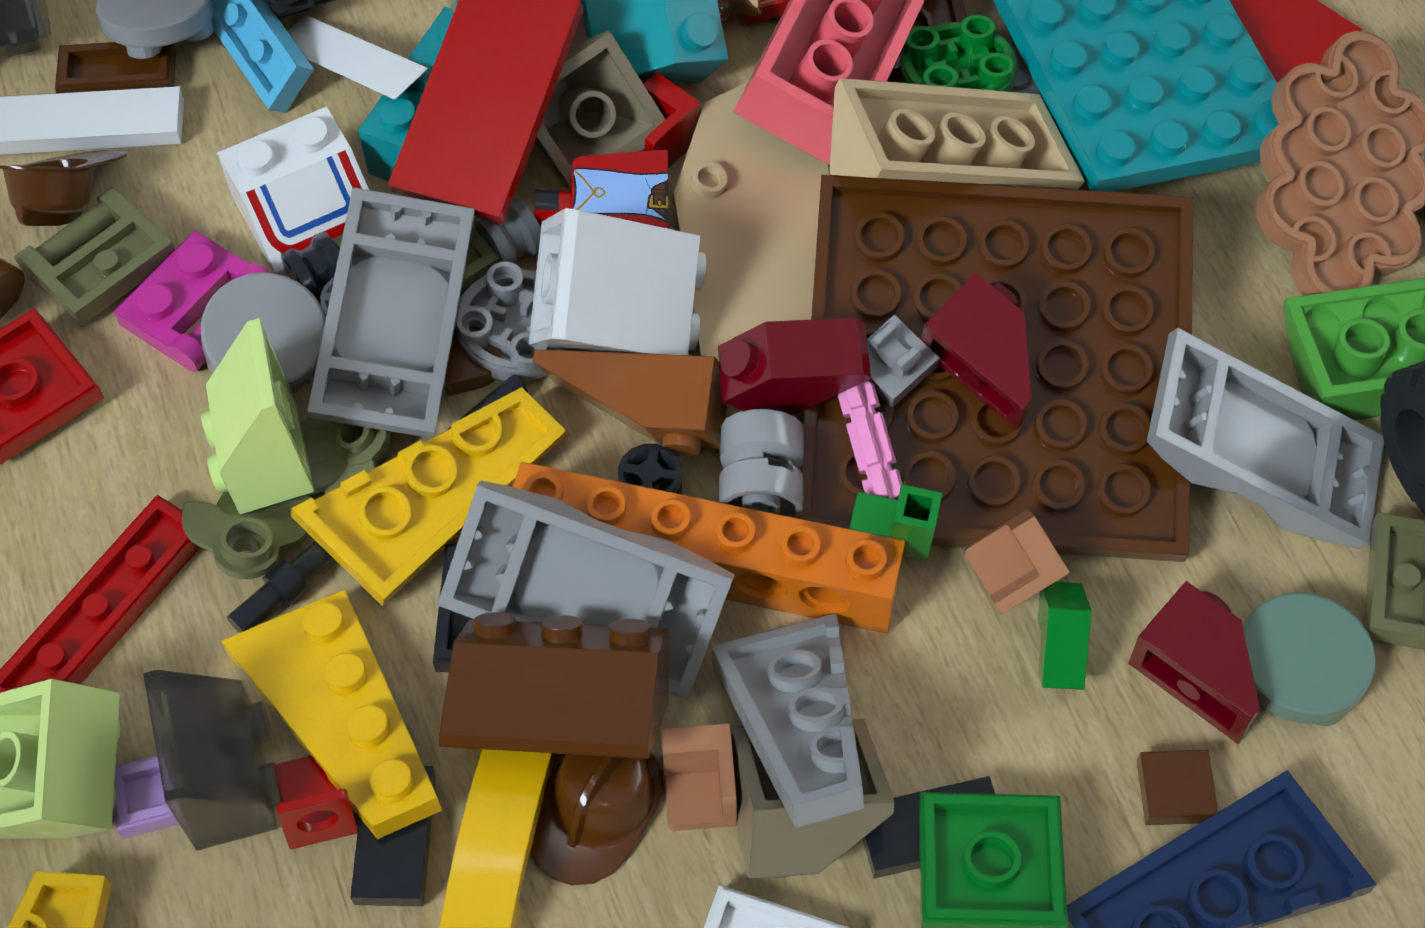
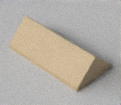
[829,78,1084,189]

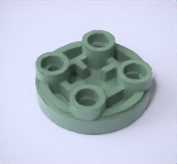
[1243,592,1376,726]

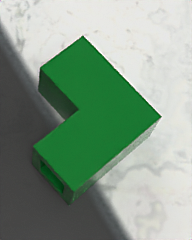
[849,484,943,562]
[1038,582,1092,690]

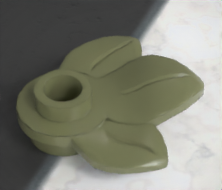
[301,418,391,495]
[182,491,310,579]

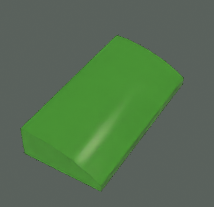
[1283,278,1425,420]

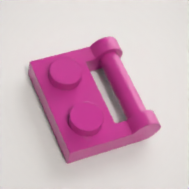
[114,230,269,372]

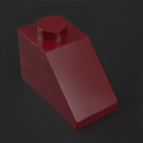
[921,272,1032,430]
[718,318,871,416]
[1128,581,1260,744]

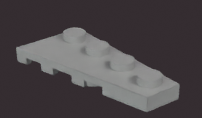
[711,613,865,829]

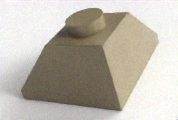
[535,30,665,188]
[731,719,895,878]

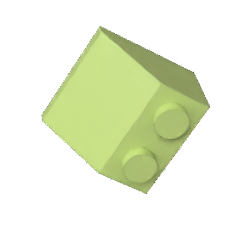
[201,318,314,515]
[0,679,121,839]

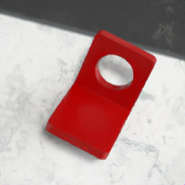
[275,755,358,850]

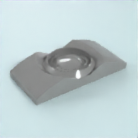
[307,187,475,438]
[1147,328,1384,549]
[437,480,734,699]

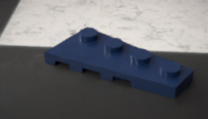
[1067,770,1377,928]

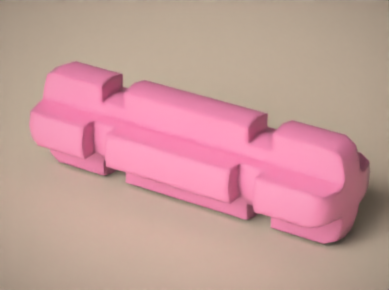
[838,381,903,500]

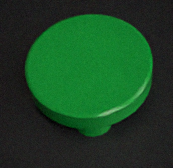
[900,15,1017,92]

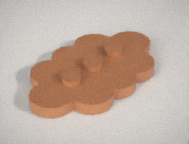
[1256,31,1425,296]

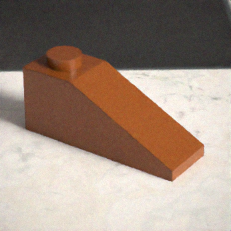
[533,349,727,456]

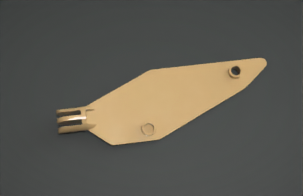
[673,25,829,418]

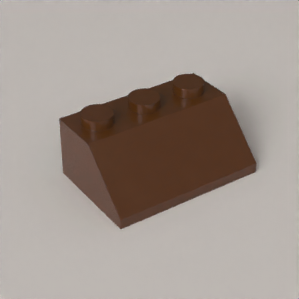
[439,612,669,759]

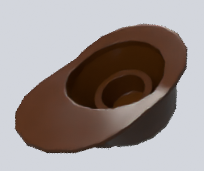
[0,150,127,226]
[530,753,664,886]

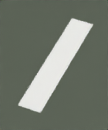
[287,15,427,100]

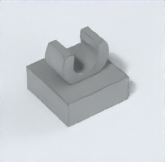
[867,314,939,408]

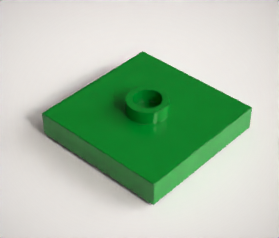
[919,792,1068,928]

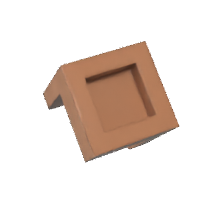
[964,509,1070,614]
[661,723,737,831]

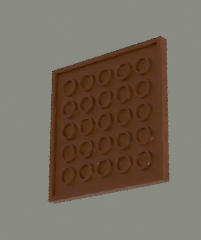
[798,174,1193,562]

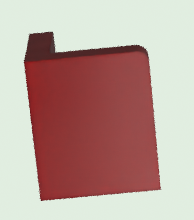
[642,72,701,168]

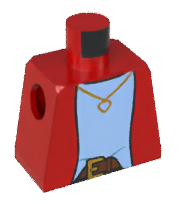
[534,150,669,229]

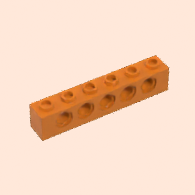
[513,462,905,634]

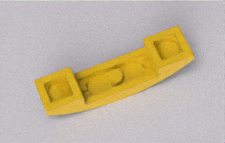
[439,749,558,928]

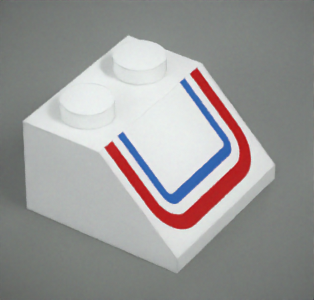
[217,106,369,276]

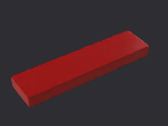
[0,495,200,693]

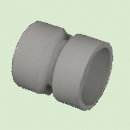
[719,409,804,519]

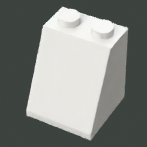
[529,208,706,355]

